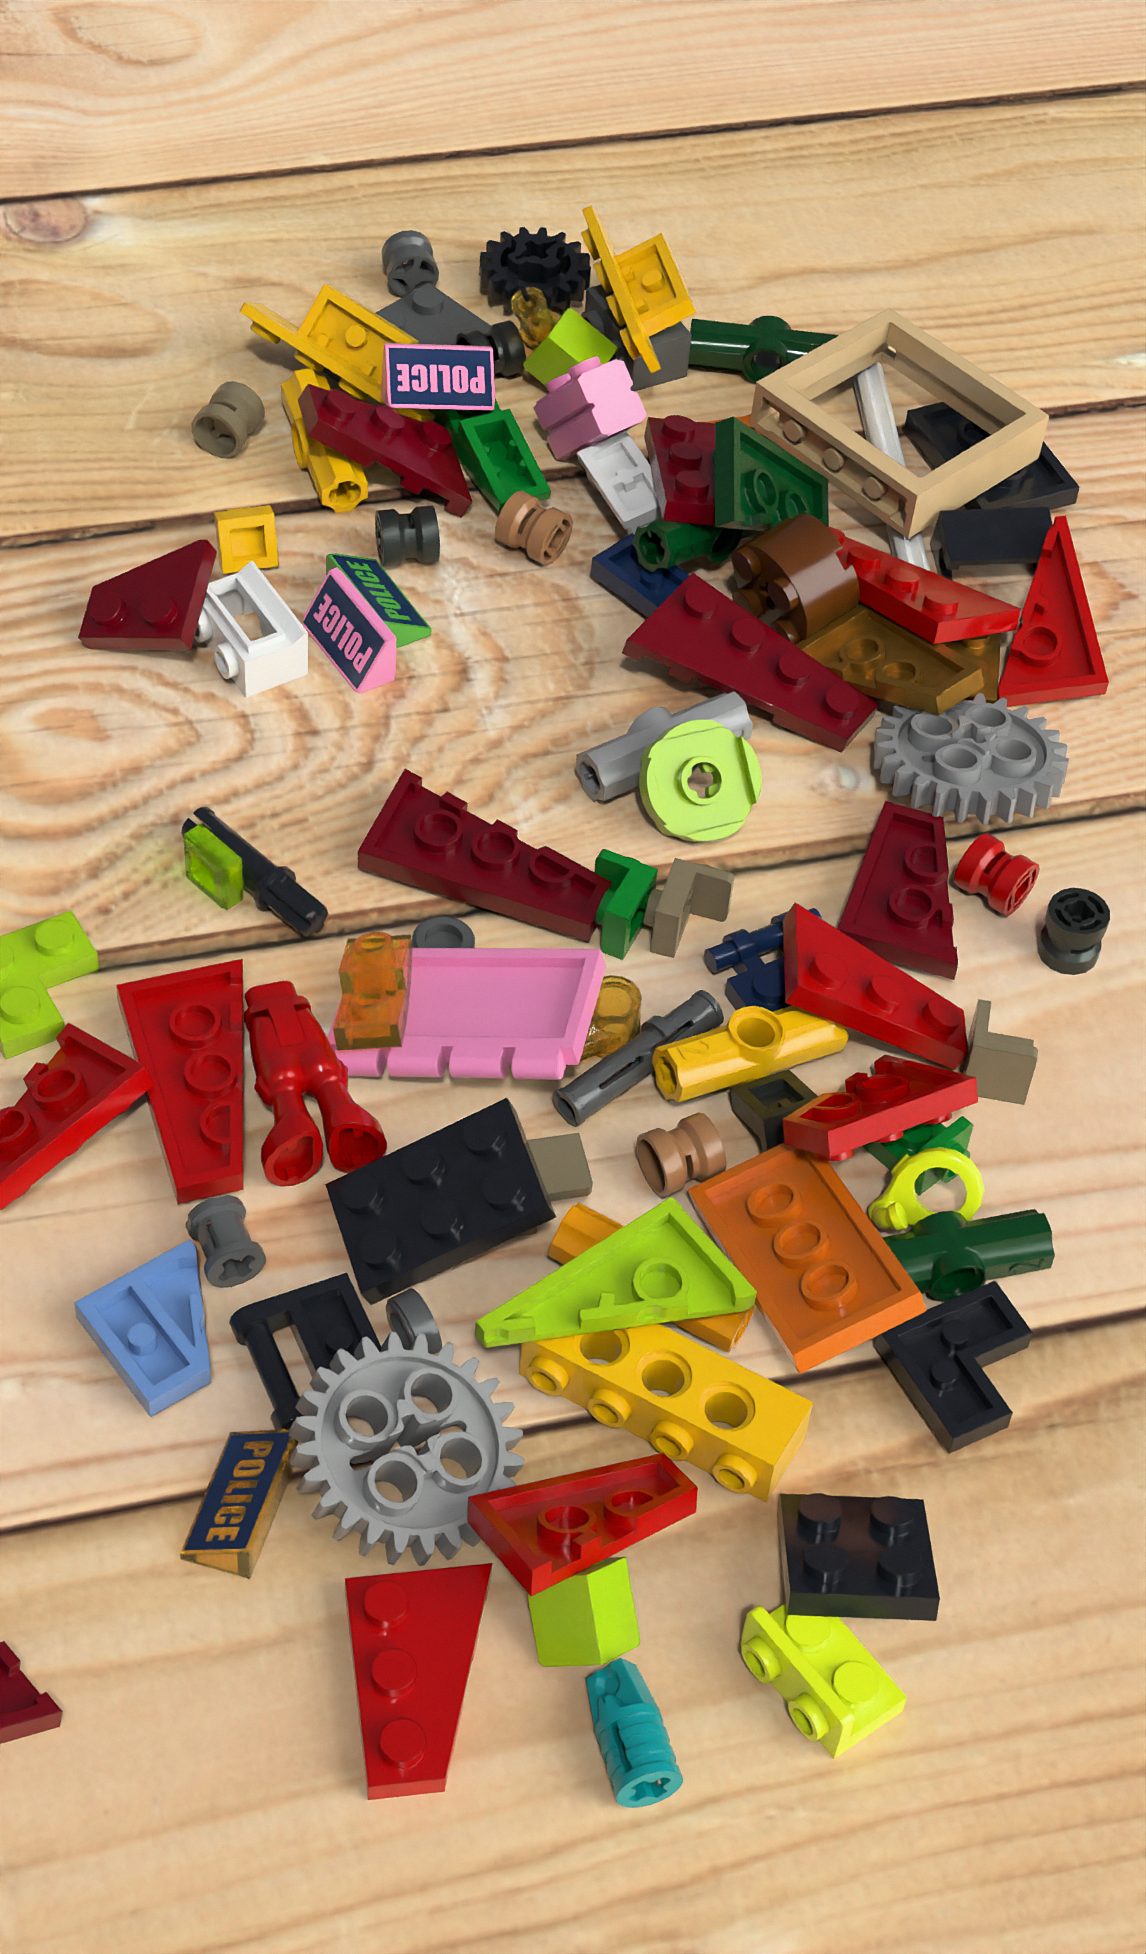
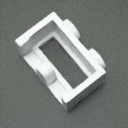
[194,561,308,698]

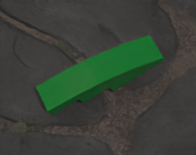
[428,399,551,511]

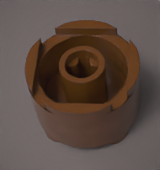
[731,513,860,645]

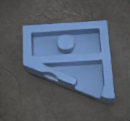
[74,1239,211,1417]

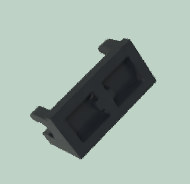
[930,507,1053,580]

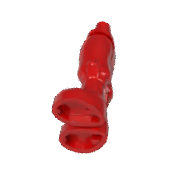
[244,981,387,1186]

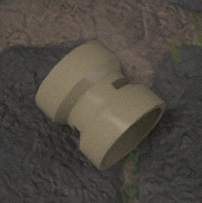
[191,381,265,458]

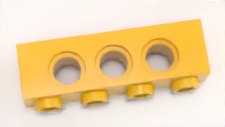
[519,1323,813,1503]

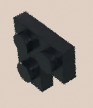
[875,1280,1033,1454]

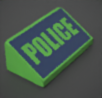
[326,553,432,648]

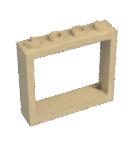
[749,308,1049,539]

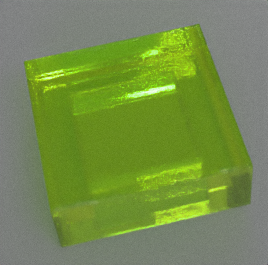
[184,824,243,911]

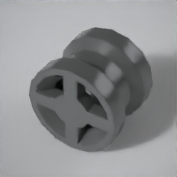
[382,230,439,297]

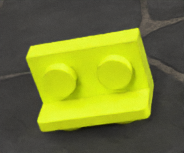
[740,1603,907,1759]

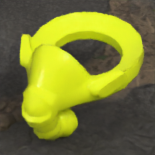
[868,1147,984,1231]

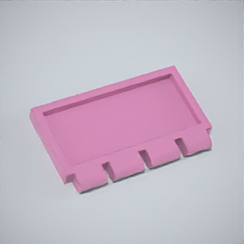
[327,948,606,1080]

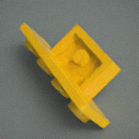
[581,205,697,374]
[239,284,435,422]

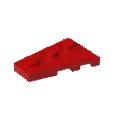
[783,902,968,1070]
[0,1022,154,1210]
[782,1054,978,1161]
[467,1453,698,1597]
[345,1563,492,1800]

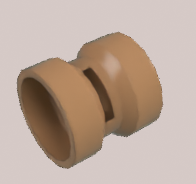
[495,490,573,566]
[636,1113,726,1197]

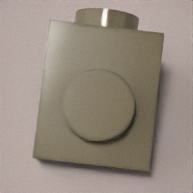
[644,858,734,958]

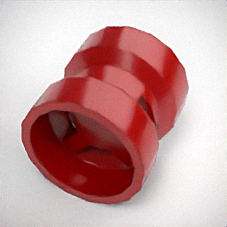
[954,832,1040,916]

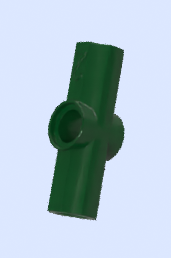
[688,316,843,384]
[632,518,762,573]
[882,1209,1055,1302]

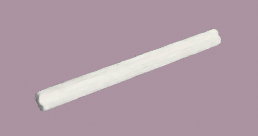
[853,362,930,571]

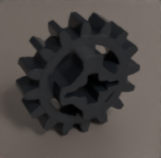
[479,227,591,316]

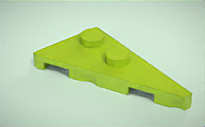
[475,1196,757,1348]

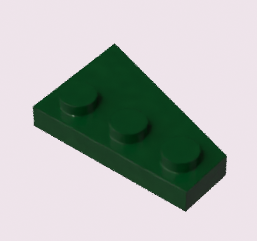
[712,416,829,531]

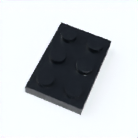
[905,402,1080,510]
[325,1098,556,1305]

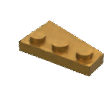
[796,603,984,715]

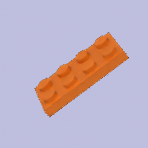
[688,1142,927,1374]

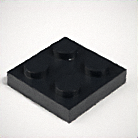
[777,1493,940,1621]

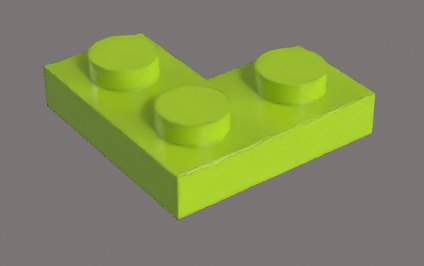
[0,910,99,1060]

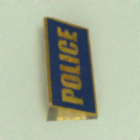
[180,1429,298,1579]

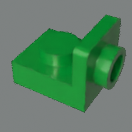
[594,849,658,960]
[862,1116,974,1196]

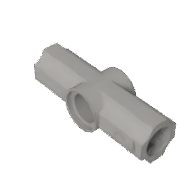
[575,691,753,802]

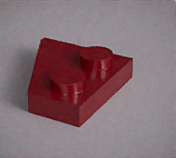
[78,540,217,650]

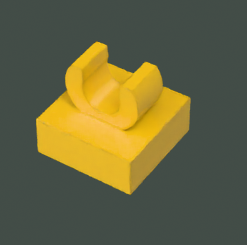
[214,505,279,574]

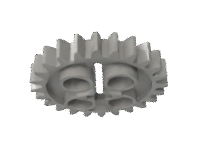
[873,693,1069,825]
[288,1332,525,1566]

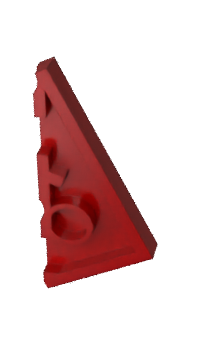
[997,515,1109,707]

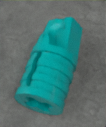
[586,1658,683,1808]

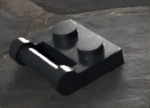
[229,1273,382,1442]

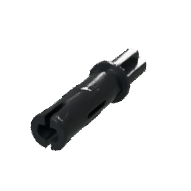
[181,807,329,936]

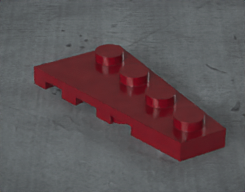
[622,573,879,753]
[358,769,612,942]

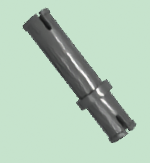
[552,990,724,1127]

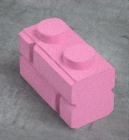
[533,356,647,462]

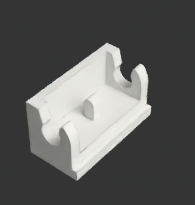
[577,431,662,535]

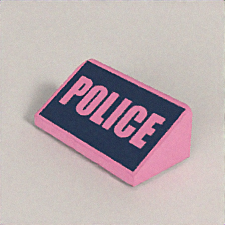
[380,343,495,410]
[303,567,396,693]

